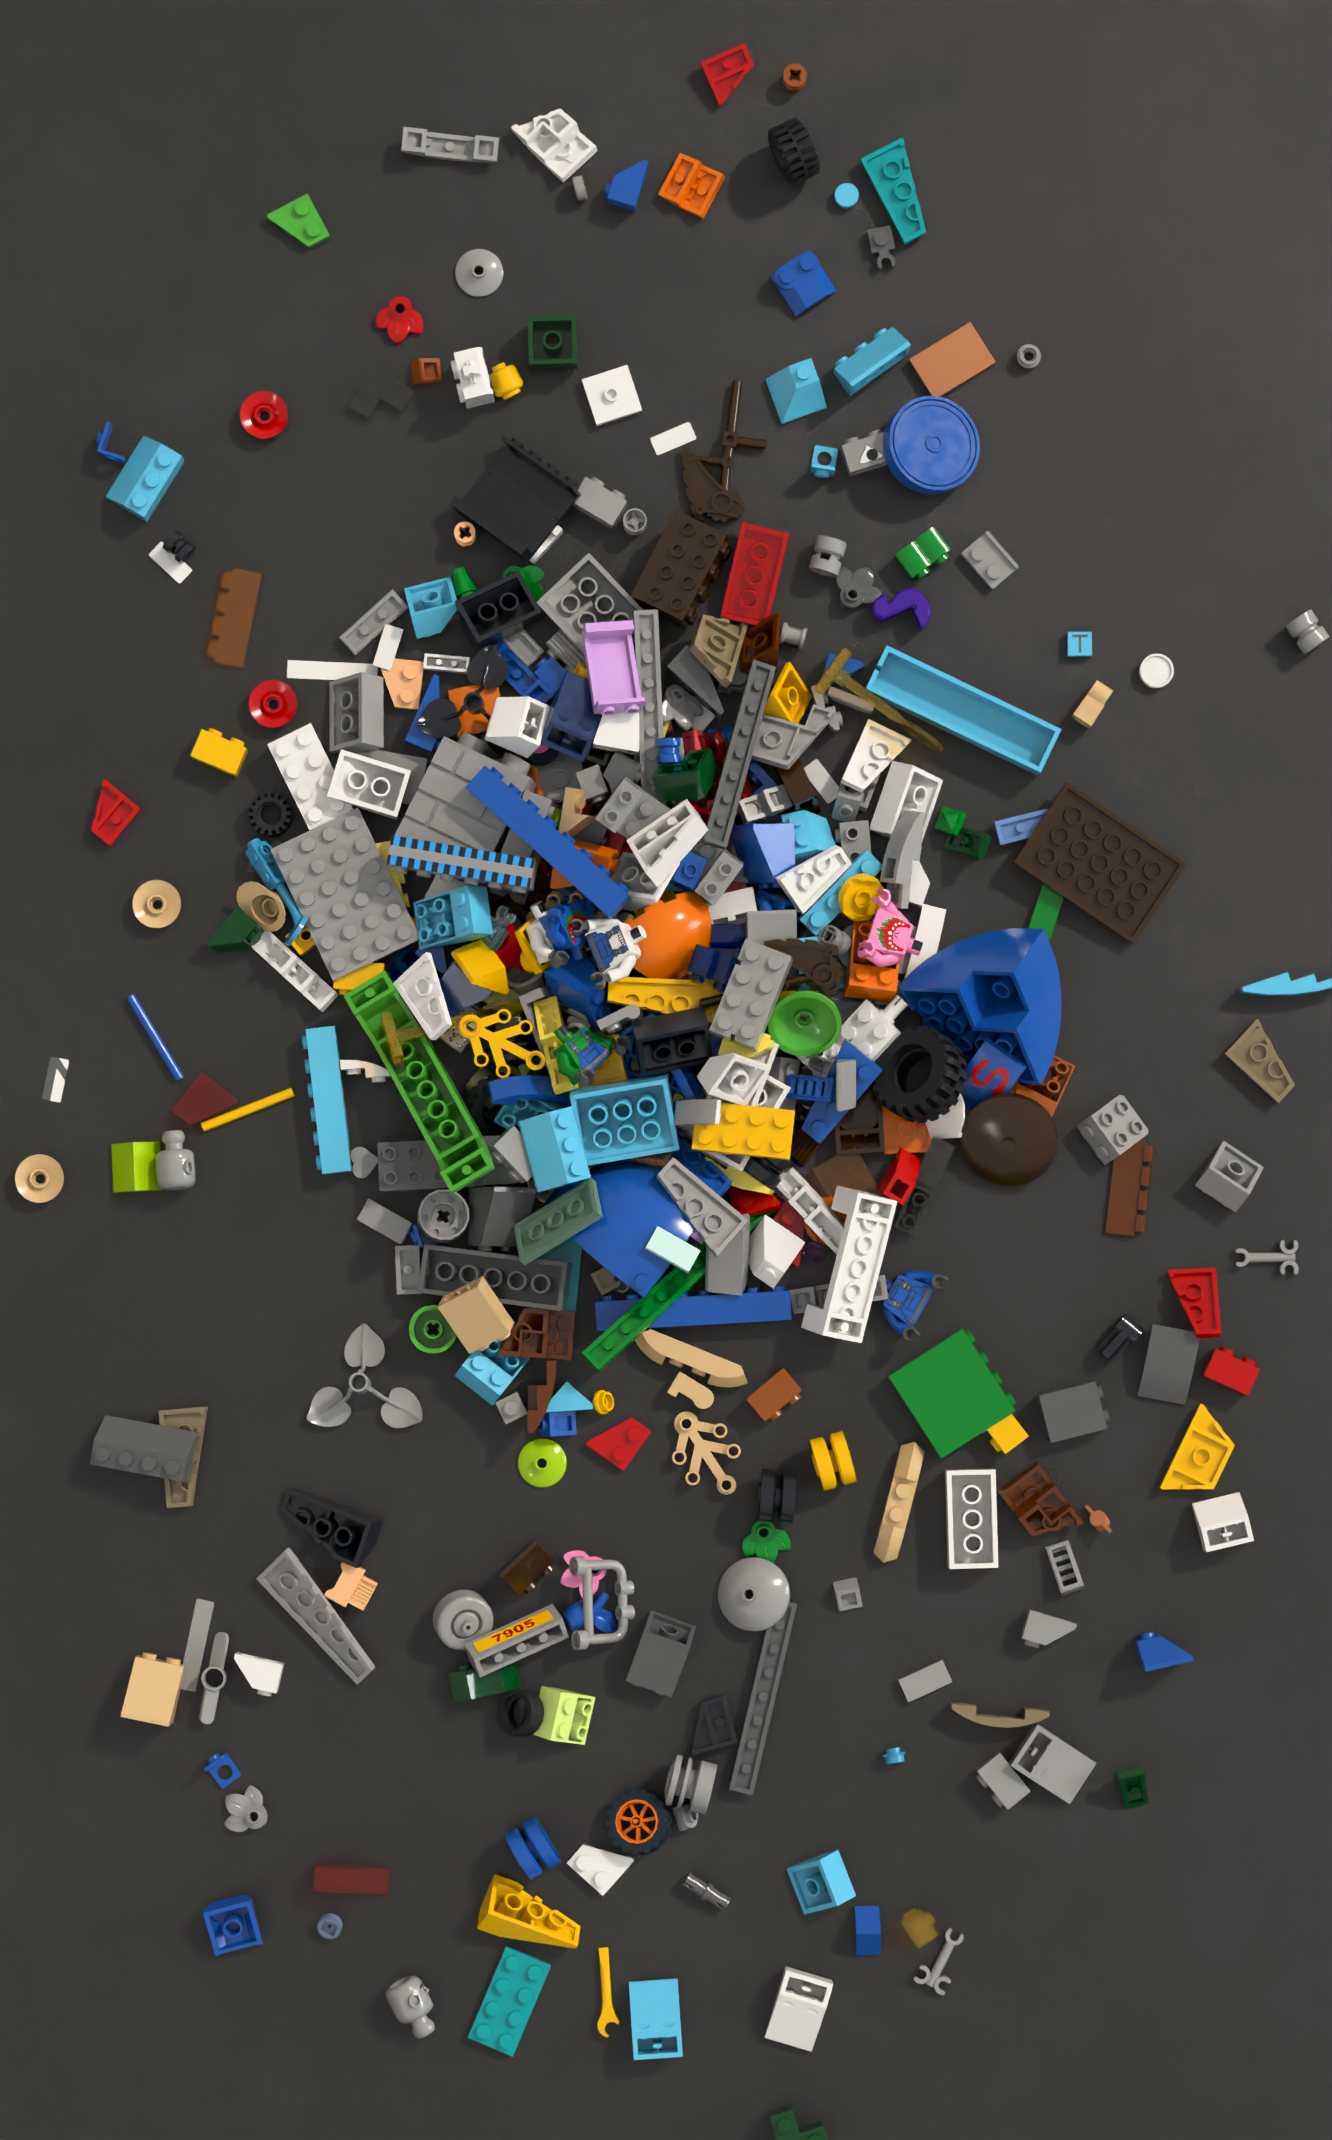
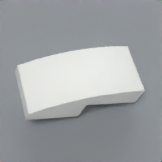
[340,1060,391,1083]

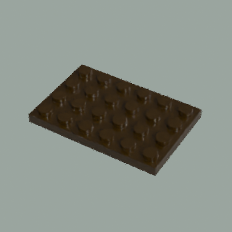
[1012,782,1186,944]

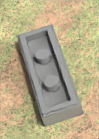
[339,589,409,656]

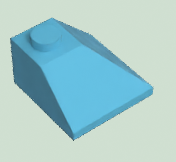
[765,358,827,425]
[404,576,457,639]

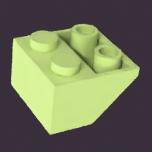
[533,1686,596,1745]

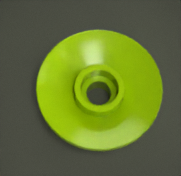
[518,1438,567,1487]

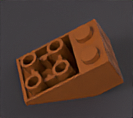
[1008,1055,1075,1117]

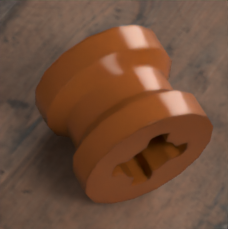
[783,63,807,92]

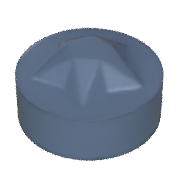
[317,1913,343,1939]

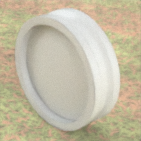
[1139,654,1174,688]

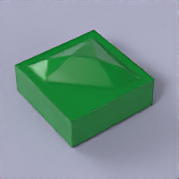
[935,806,966,836]

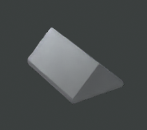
[705,1213,750,1296]

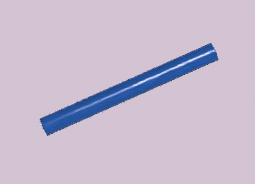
[126,994,184,1082]

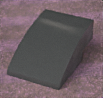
[1137,1324,1200,1405]

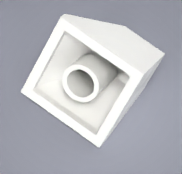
[697,1053,771,1105]
[748,1215,805,1289]

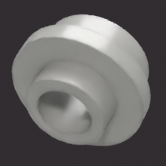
[1017,344,1041,369]

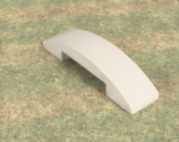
[901,904,946,999]

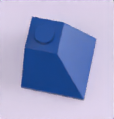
[1134,1631,1194,1672]

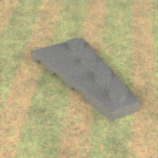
[656,1157,748,1258]

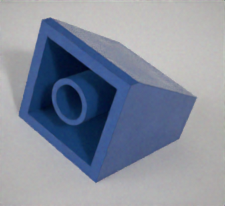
[730,823,795,888]
[544,948,613,1027]

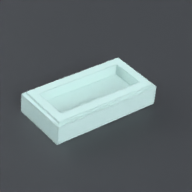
[645,1226,701,1273]

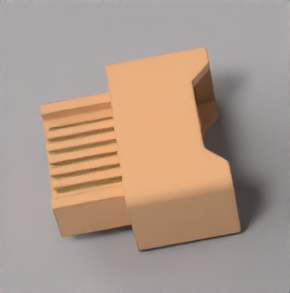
[324,1562,378,1610]

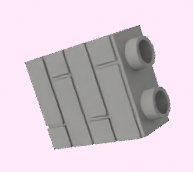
[394,732,537,887]

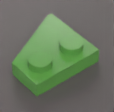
[267,194,330,249]

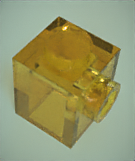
[901,1908,939,1949]

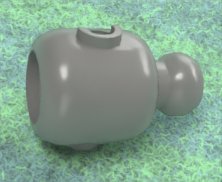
[155,1130,196,1190]
[386,1975,435,2039]

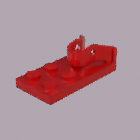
[720,521,789,625]

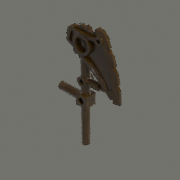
[682,380,766,522]
[699,938,843,1008]

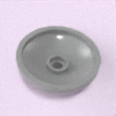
[718,1558,790,1631]

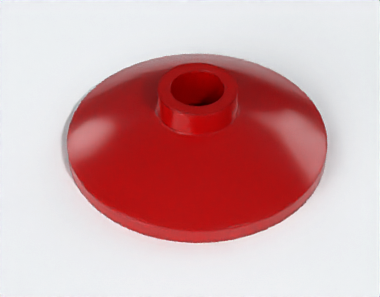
[240,391,288,439]
[249,680,297,728]

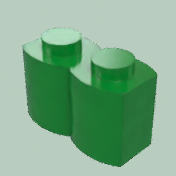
[894,526,951,580]

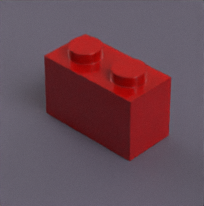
[1201,1346,1260,1396]

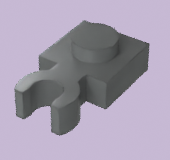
[867,225,895,271]

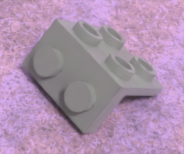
[1077,1095,1149,1165]

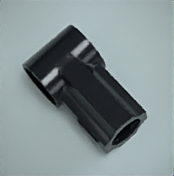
[1096,1313,1144,1363]

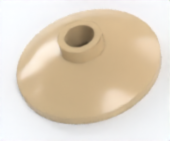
[132,880,181,928]
[15,1154,64,1203]

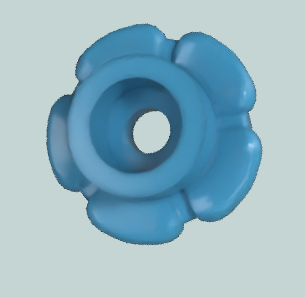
[882,1747,906,1764]

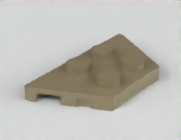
[689,614,748,688]

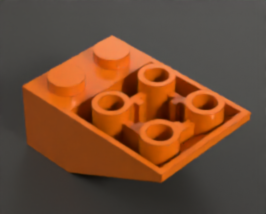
[844,920,899,1003]

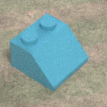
[780,810,836,867]
[787,1850,856,1914]

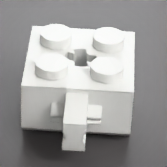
[450,347,495,409]

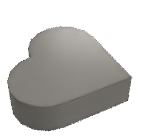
[350,1147,378,1178]

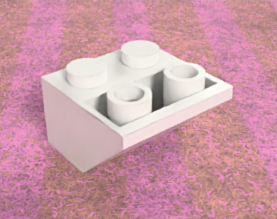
[484,696,550,758]
[1192,1492,1254,1552]

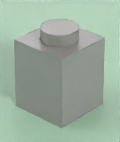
[495,1392,527,1424]

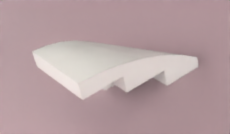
[511,109,598,183]

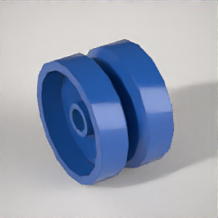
[504,1816,562,1881]

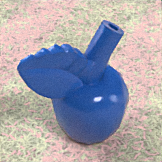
[563,1591,617,1633]

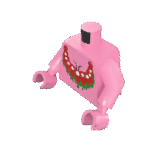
[858,889,923,967]

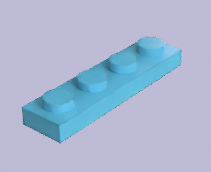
[798,849,882,936]

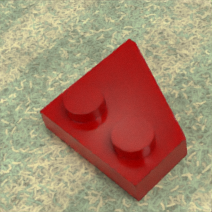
[700,43,754,106]
[91,779,142,847]
[586,1417,652,1471]

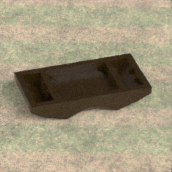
[834,1083,885,1156]

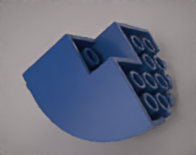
[898,928,1062,1085]
[545,1156,694,1297]

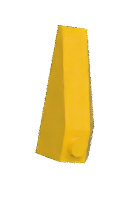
[477,1874,581,1949]

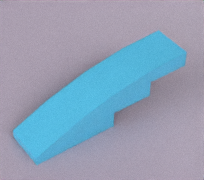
[1239,972,1332,996]

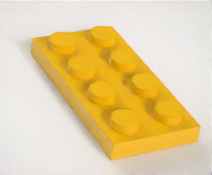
[692,1103,795,1160]

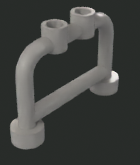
[569,1556,635,1650]

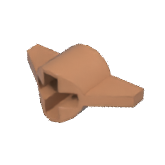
[1085,1505,1112,1533]

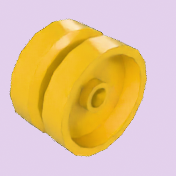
[809,1431,857,1491]

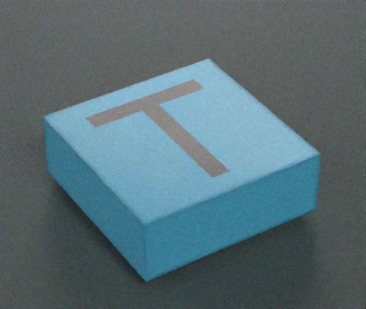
[1067,632,1092,657]

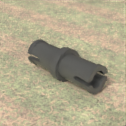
[681,1872,731,1911]

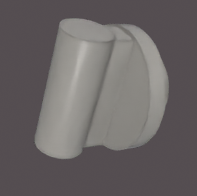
[672,1804,698,1831]

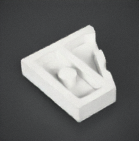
[567,1844,634,1896]

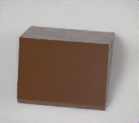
[739,612,781,674]

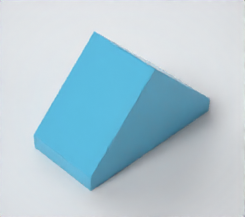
[546,1382,593,1412]

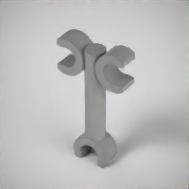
[1235,1240,1299,1274]
[913,1927,964,1995]

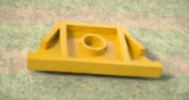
[1159,1403,1235,1490]

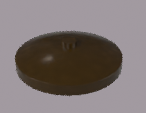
[960,1093,1058,1186]

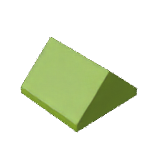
[111,1142,162,1193]

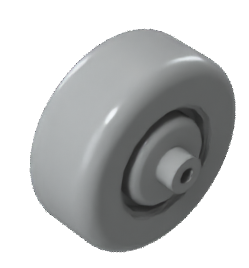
[433,1590,494,1650]

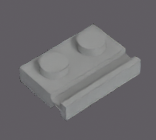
[961,531,1019,590]

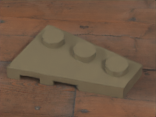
[1224,1018,1295,1103]

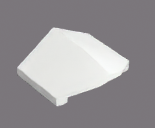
[926,1094,965,1140]

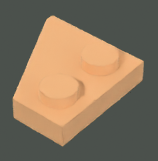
[381,658,424,711]

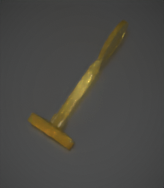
[813,647,944,752]
[381,998,523,1066]

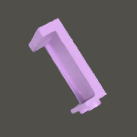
[581,620,645,716]

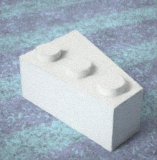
[626,799,708,887]
[703,887,757,934]

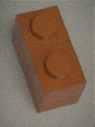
[746,1368,802,1422]

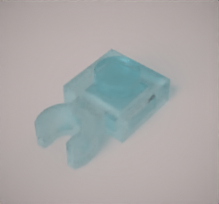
[480,905,516,951]

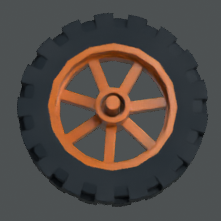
[605,1789,673,1855]

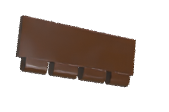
[1105,1139,1154,1236]

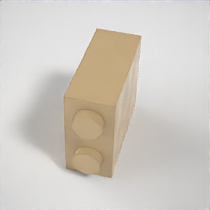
[438,1276,514,1354]

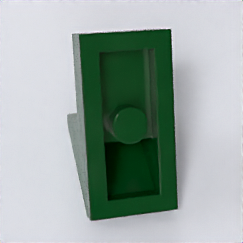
[944,827,992,860]
[1116,1766,1149,1809]

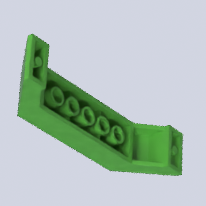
[343,971,495,1194]

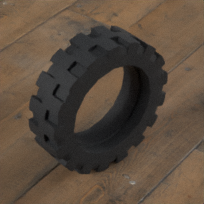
[466,1072,515,1136]

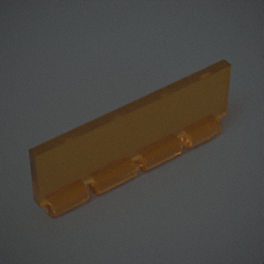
[206,568,262,668]

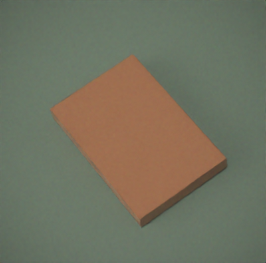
[909,322,996,397]

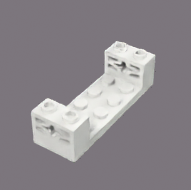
[801,1186,897,1343]

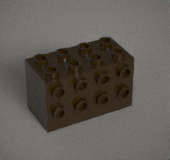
[631,509,732,630]

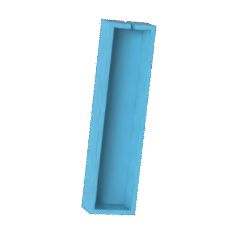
[864,645,1062,776]

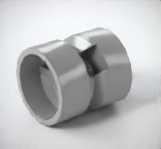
[808,535,847,577]
[1285,609,1330,654]

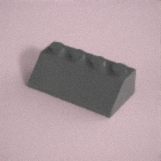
[90,1415,199,1482]

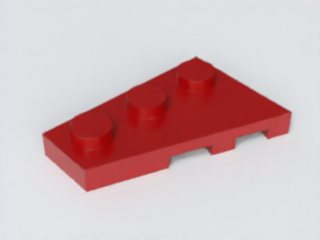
[1167,1267,1221,1338]

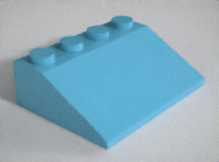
[569,1073,680,1166]

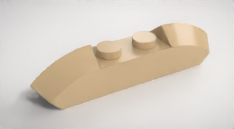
[635,1329,748,1387]
[873,1442,925,1563]

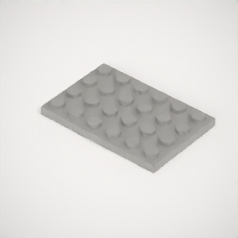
[270,808,420,981]

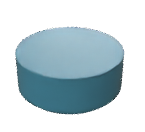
[834,183,859,209]

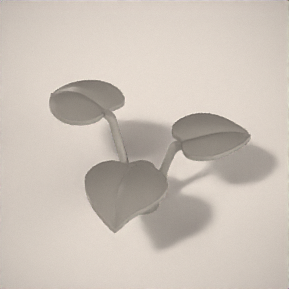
[306,1323,423,1429]

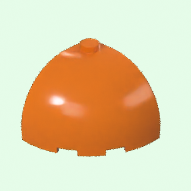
[623,891,712,980]

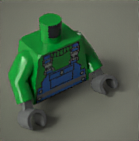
[553,1023,630,1087]

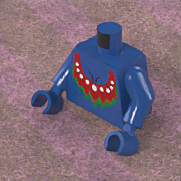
[538,895,595,961]

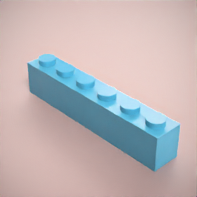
[302,1026,352,1175]

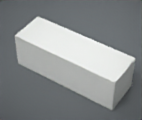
[423,653,470,674]

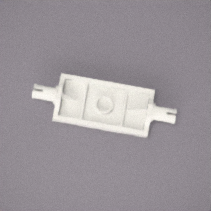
[802,994,909,1110]

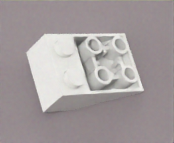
[765,1966,833,2052]

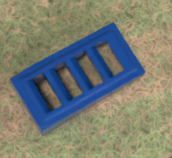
[786,1074,836,1103]

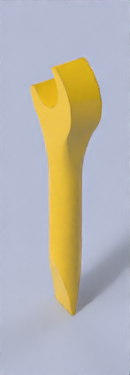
[598,1947,619,2037]

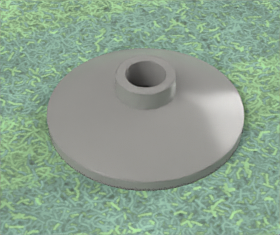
[455,249,503,297]

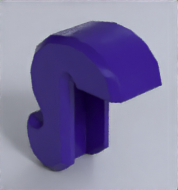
[871,588,931,631]

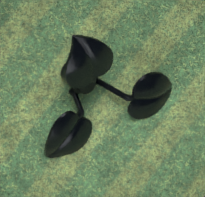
[416,644,515,754]

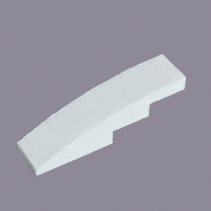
[251,929,339,1013]
[777,1167,844,1254]

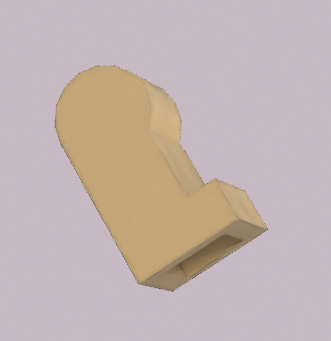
[1071,680,1113,729]
[667,1371,714,1409]

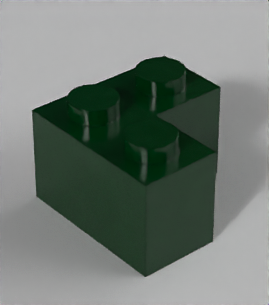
[652,748,719,803]
[768,2105,828,2140]

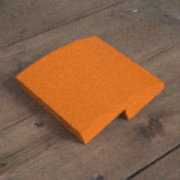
[658,153,725,219]
[446,685,501,738]

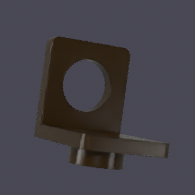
[523,872,557,912]

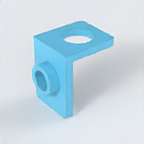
[810,445,838,478]

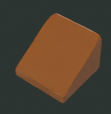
[411,358,443,385]

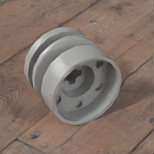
[417,1189,469,1243]
[664,1754,717,1814]

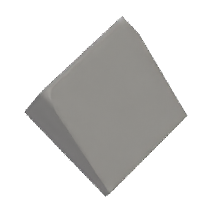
[833,1577,863,1612]

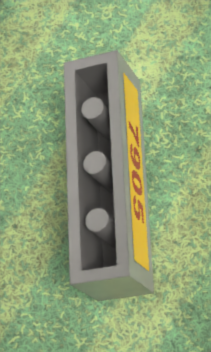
[464,1604,569,1678]

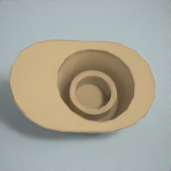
[236,881,288,932]

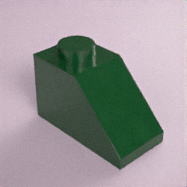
[205,907,264,953]

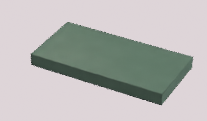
[514,1178,603,1265]

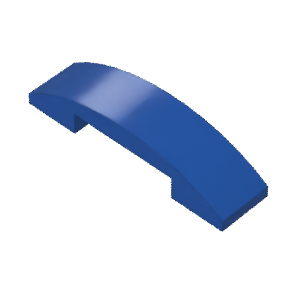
[478,640,555,704]
[488,1075,571,1108]

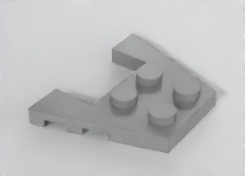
[751,704,834,770]

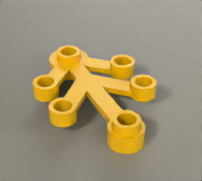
[459,1009,546,1078]

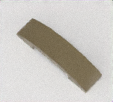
[950,1702,1050,1728]

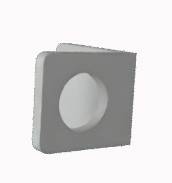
[831,778,863,822]

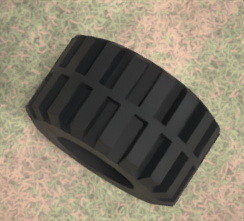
[768,117,820,185]

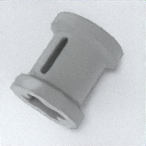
[779,622,808,649]

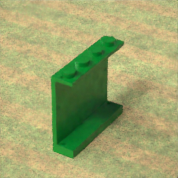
[888,1328,1017,1459]

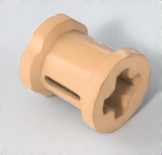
[454,522,476,547]

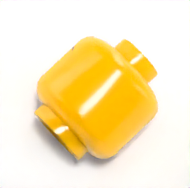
[489,362,523,400]

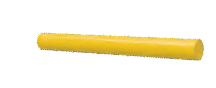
[201,1088,295,1132]

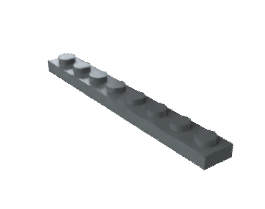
[702,659,776,850]
[729,1602,797,1795]

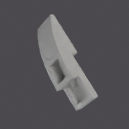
[880,811,924,909]

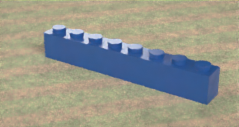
[465,766,631,919]
[595,1286,792,1331]

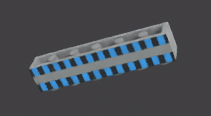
[386,835,539,894]

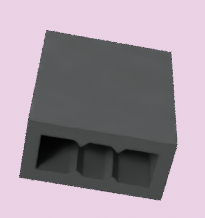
[1037,1381,1110,1443]

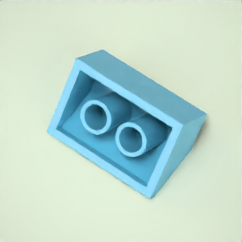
[833,327,911,396]
[106,436,185,522]
[518,1106,591,1193]

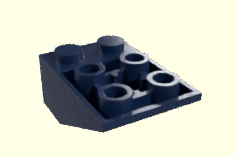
[540,670,602,762]

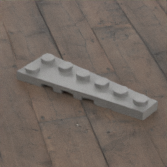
[256,1547,375,1685]

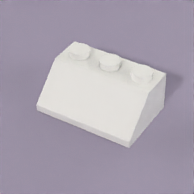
[869,761,943,841]

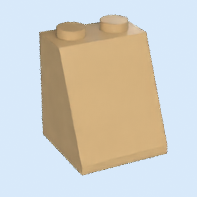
[120,1652,186,1727]

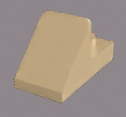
[558,787,596,837]

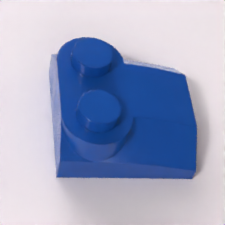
[770,250,836,317]
[203,1895,263,1956]

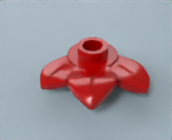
[376,296,423,344]

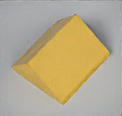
[763,662,812,724]
[451,938,509,995]

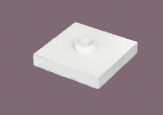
[582,365,642,426]

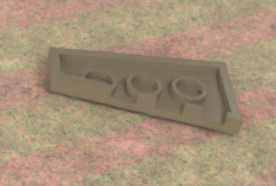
[158,1406,208,1508]

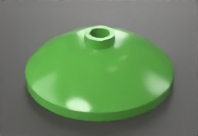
[768,991,842,1057]

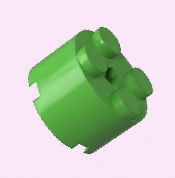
[409,1305,457,1354]

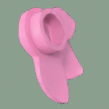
[560,1550,607,1598]

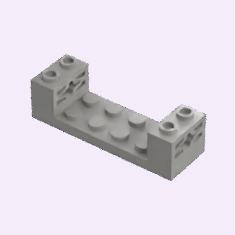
[595,776,744,905]

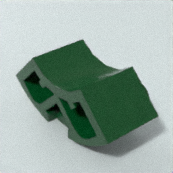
[448,1662,521,1702]

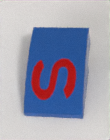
[961,1038,1027,1109]

